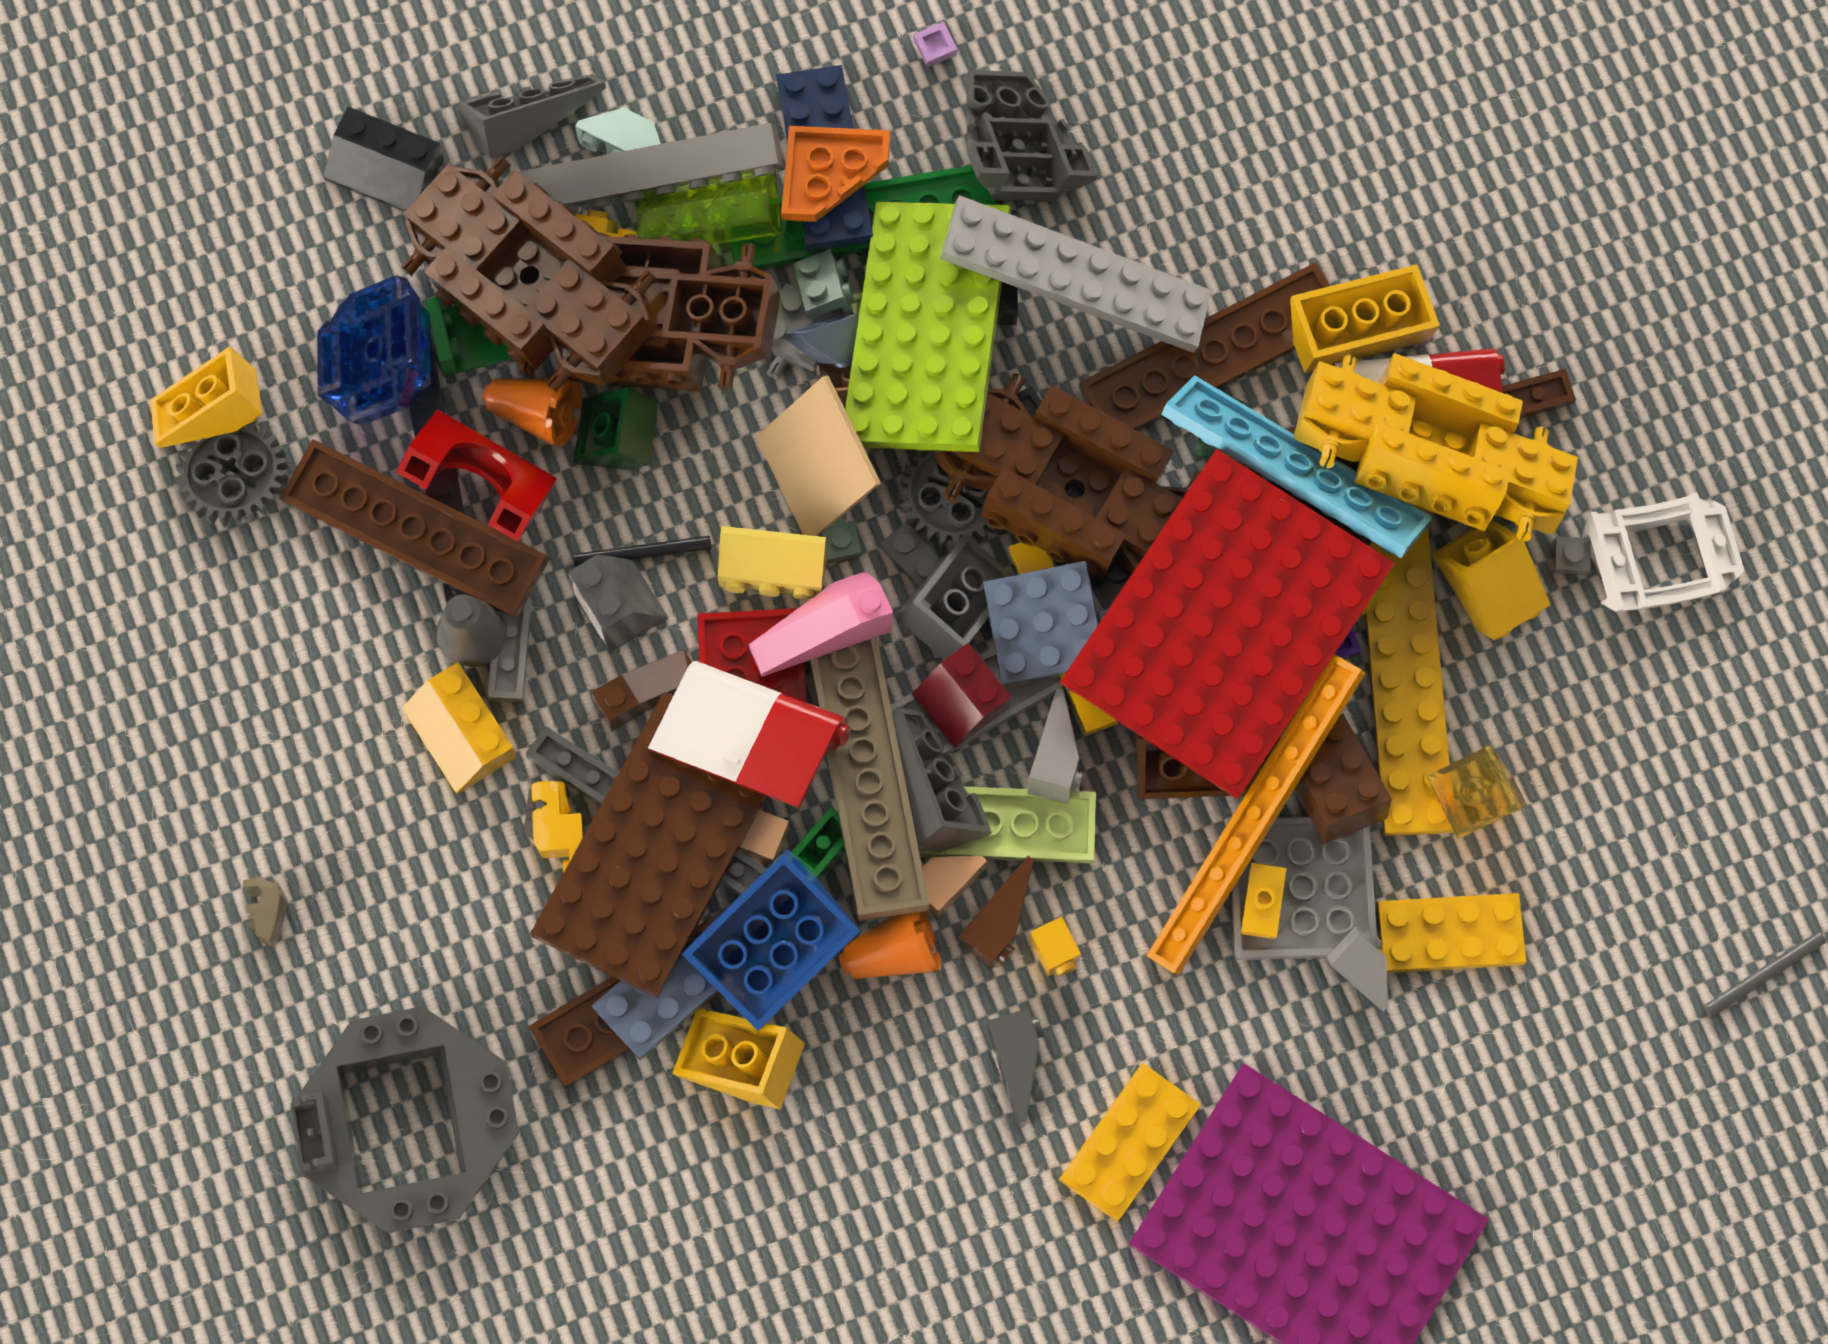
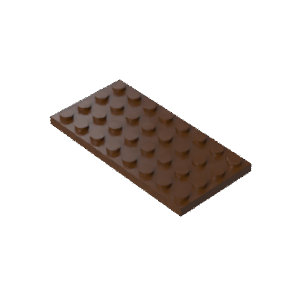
[530,691,767,999]

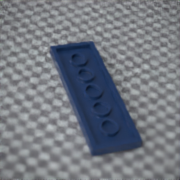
[776,65,873,252]

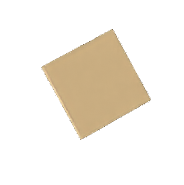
[756,376,881,536]

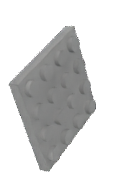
[1227,817,1377,960]

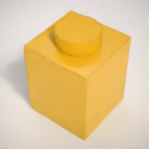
[1029,917,1081,977]

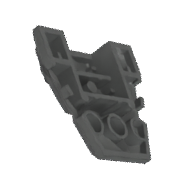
[966,70,1098,201]

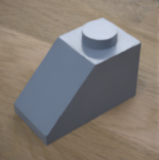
[784,315,859,368]

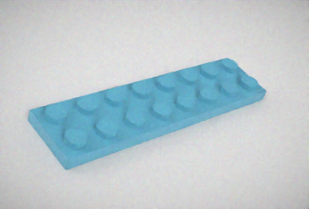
[1161,375,1432,559]

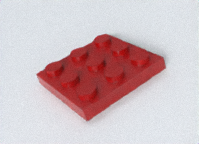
[697,608,807,703]

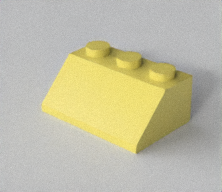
[718,526,827,600]

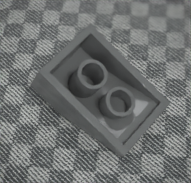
[895,533,1014,660]

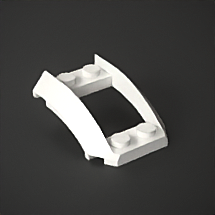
[1582,493,1744,612]

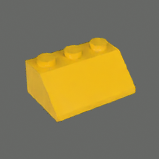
[402,662,517,794]

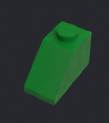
[792,806,845,879]

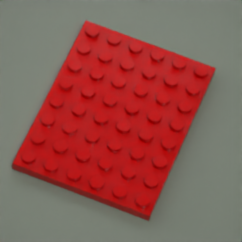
[1060,449,1395,800]

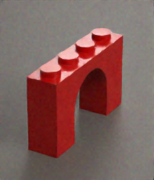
[396,410,557,542]

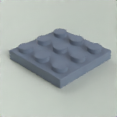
[983,561,1099,686]

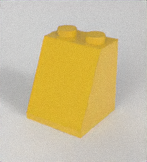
[1432,520,1551,640]

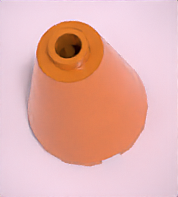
[482,378,582,447]
[839,911,942,979]

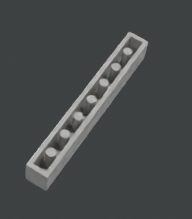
[508,123,784,213]

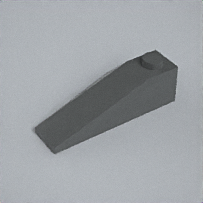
[458,74,606,159]

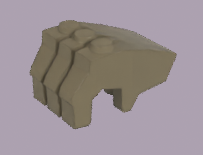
[243,876,288,948]

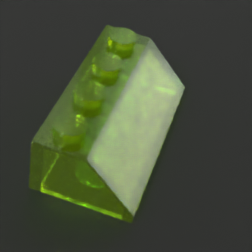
[637,169,780,245]

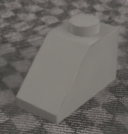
[1326,926,1388,1012]

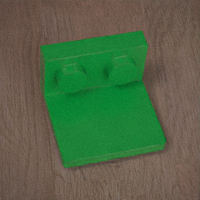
[425,297,510,376]

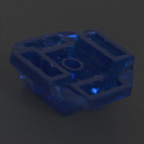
[317,275,431,425]

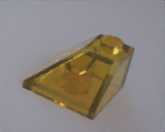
[1426,745,1527,839]

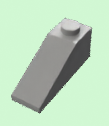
[1027,688,1083,804]

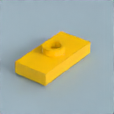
[1240,863,1287,939]

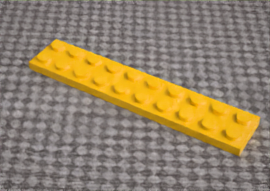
[1365,505,1455,836]

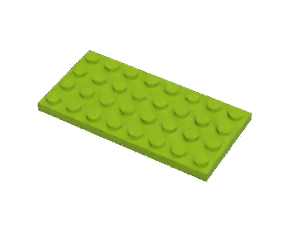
[845,202,1011,452]

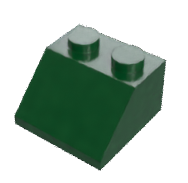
[573,388,659,470]

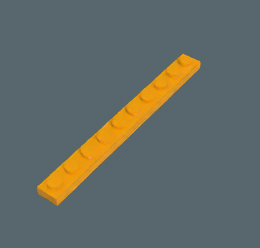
[1146,654,1366,976]

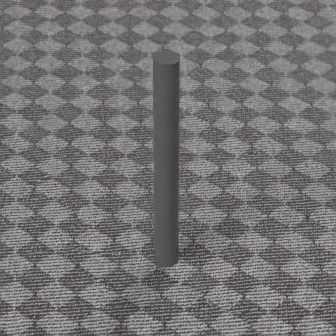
[1703,931,1826,1018]

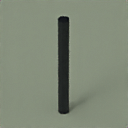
[573,535,712,567]

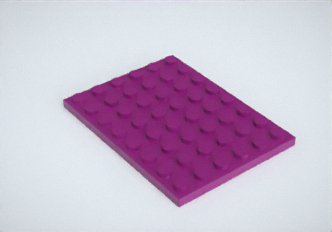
[1128,1063,1490,1344]

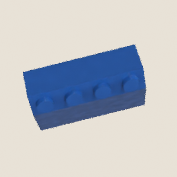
[682,848,860,1031]

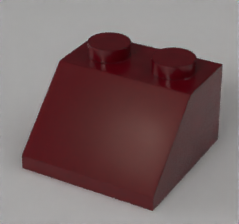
[912,643,1011,749]

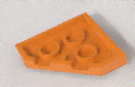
[781,126,891,222]

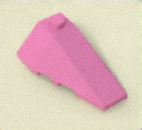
[749,571,893,677]

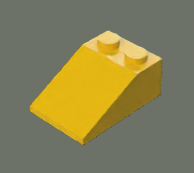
[150,346,263,448]
[672,1008,805,1110]

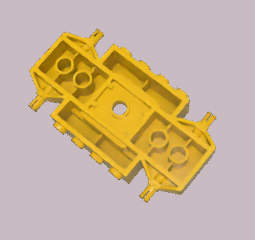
[1294,353,1578,541]

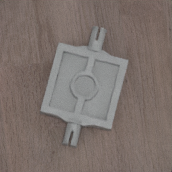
[766,283,846,380]

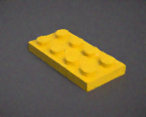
[1377,893,1526,973]
[1059,1063,1201,1222]

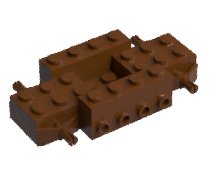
[401,156,657,393]
[520,232,781,392]
[934,373,1200,582]

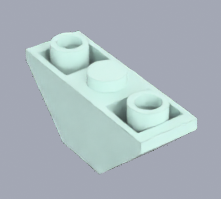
[575,108,661,154]

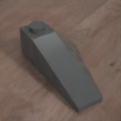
[893,707,992,852]

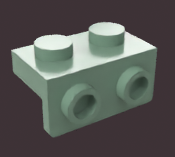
[793,249,856,320]

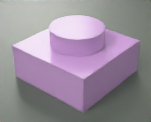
[913,22,958,67]

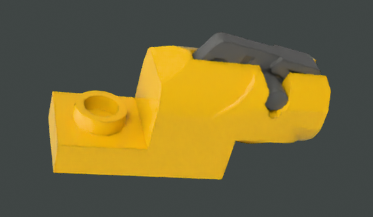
[524,781,584,873]

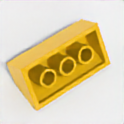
[1290,264,1440,373]

